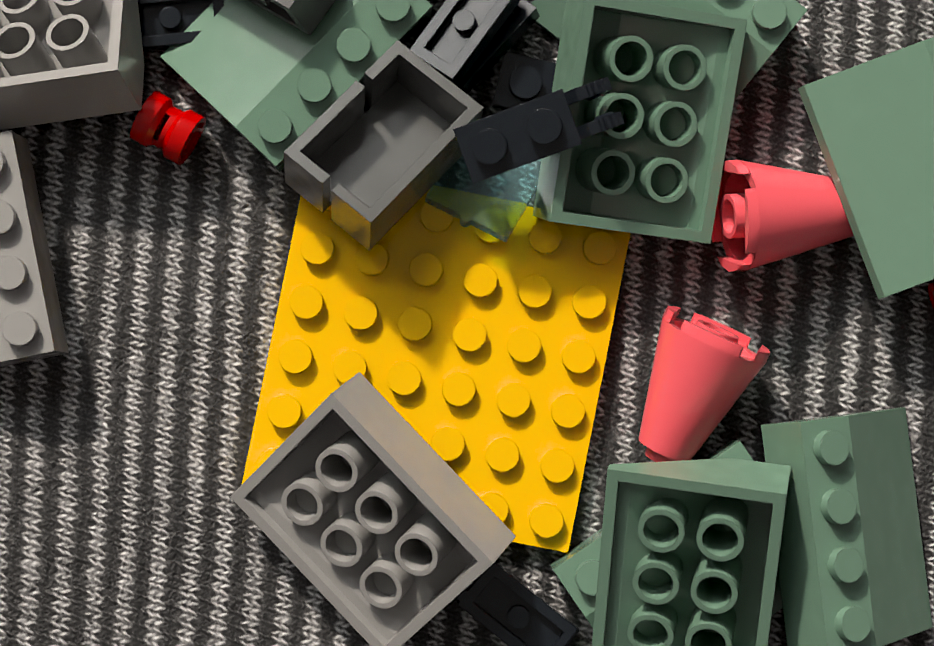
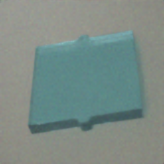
[425,155,541,242]

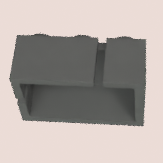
[284,40,484,251]

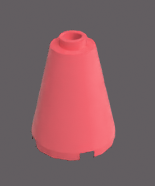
[711,160,854,272]
[638,306,770,462]

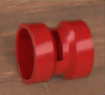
[130,91,206,166]

